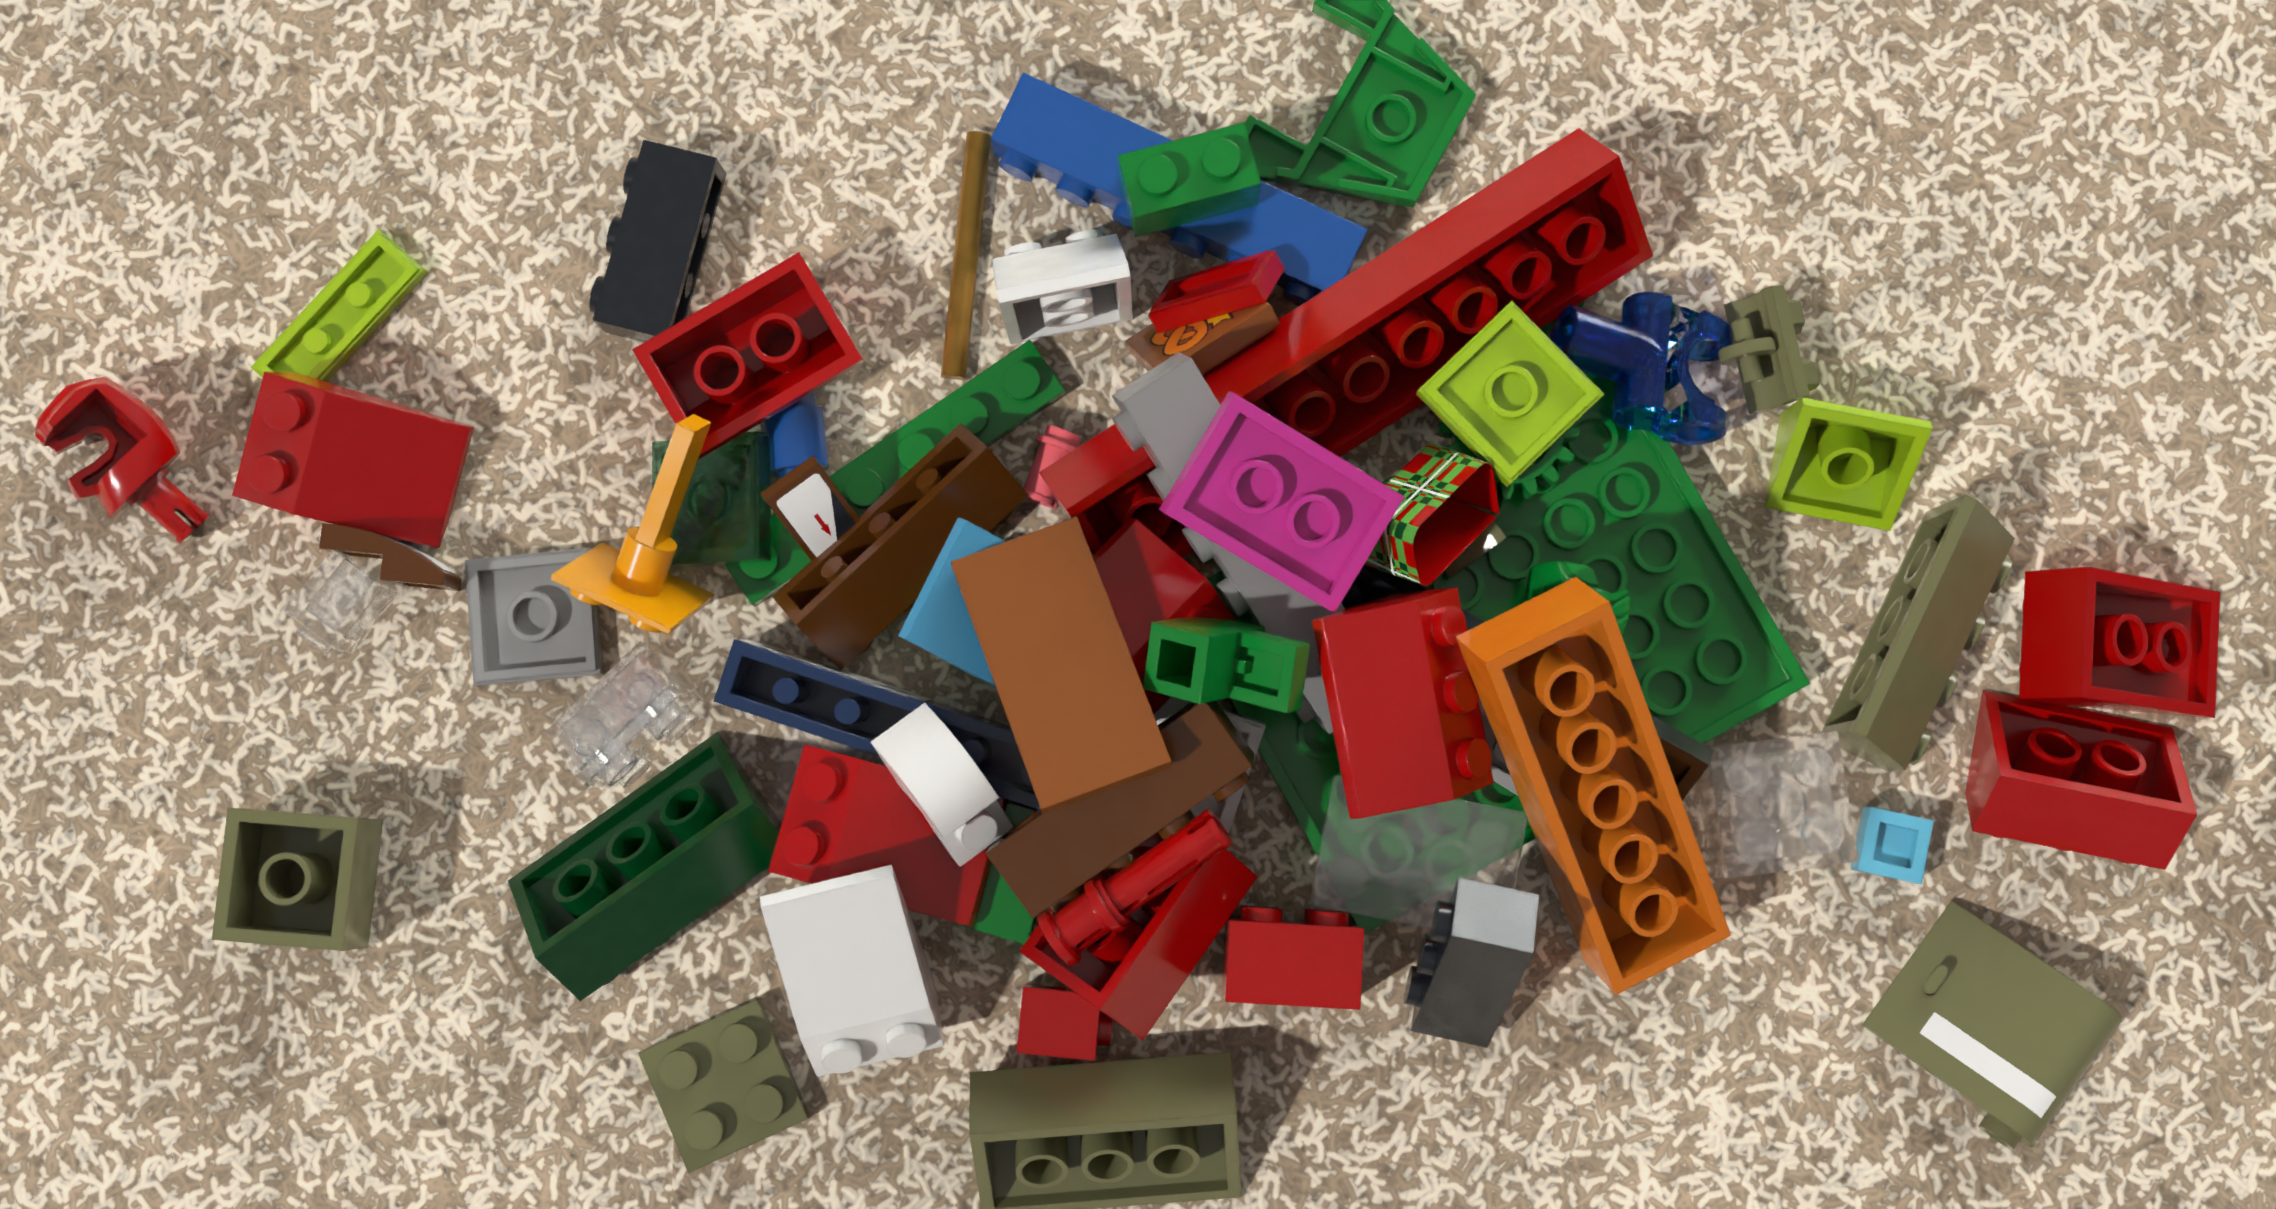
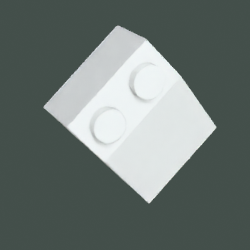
[992,230,1133,344]
[760,865,944,1077]

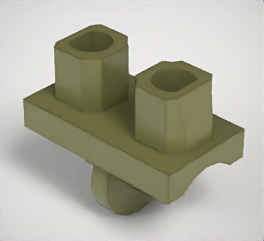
[1718,285,1820,414]

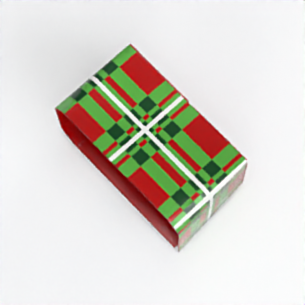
[1365,442,1500,586]

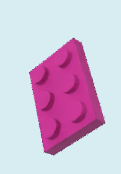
[1159,391,1404,613]

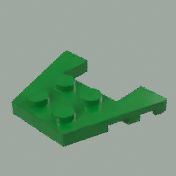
[1245,0,1476,208]

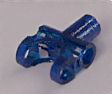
[1549,292,1733,445]

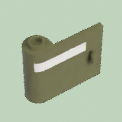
[1862,900,2123,1150]

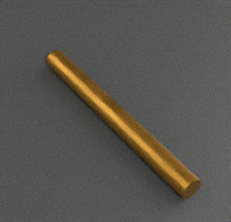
[941,131,991,380]

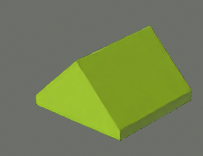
[1765,398,1933,531]

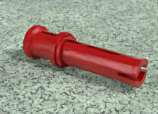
[1038,808,1233,966]

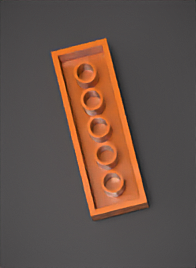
[1456,577,1731,995]

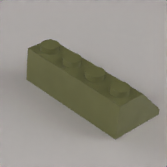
[1819,494,2015,772]
[969,1052,1241,1209]

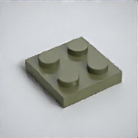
[638,998,811,1173]

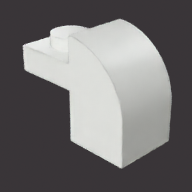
[871,703,1013,867]

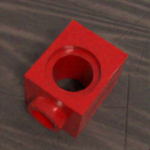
[1016,984,1113,1061]

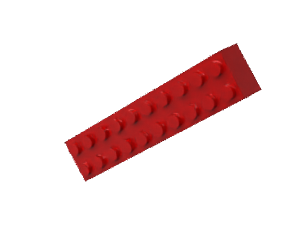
[1039,128,1653,558]

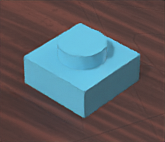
[1850,806,1934,884]

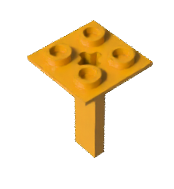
[550,414,715,634]

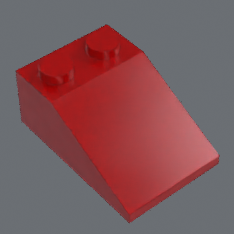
[232,372,474,548]
[2019,566,2220,718]
[768,744,1008,927]

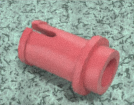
[1023,425,1083,510]

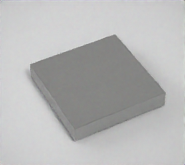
[465,548,604,687]

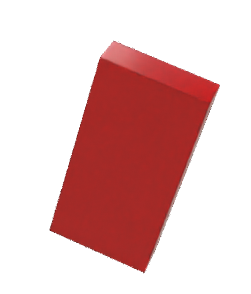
[1148,250,1285,333]

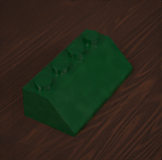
[508,732,781,1002]

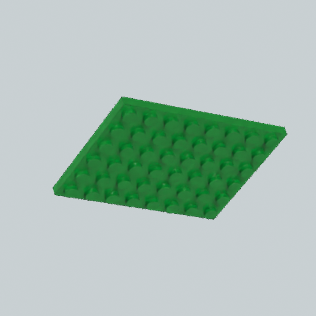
[1207,352,1811,935]

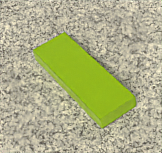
[251,229,429,382]

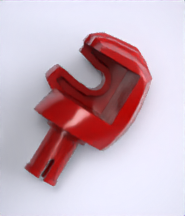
[35,377,210,544]

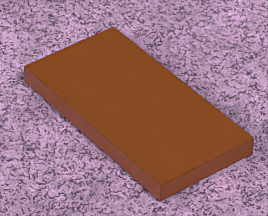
[950,516,1172,814]

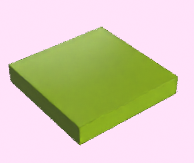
[1416,301,1604,487]

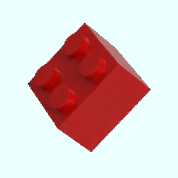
[1222,905,1364,1010]

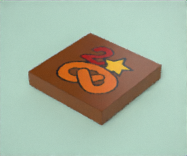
[1125,302,1280,375]

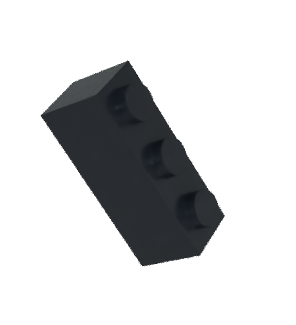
[589,140,726,342]
[1404,877,1539,1048]

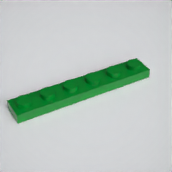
[717,340,1066,607]

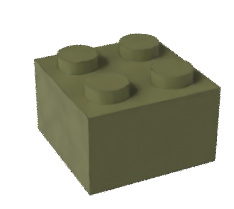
[212,808,383,951]

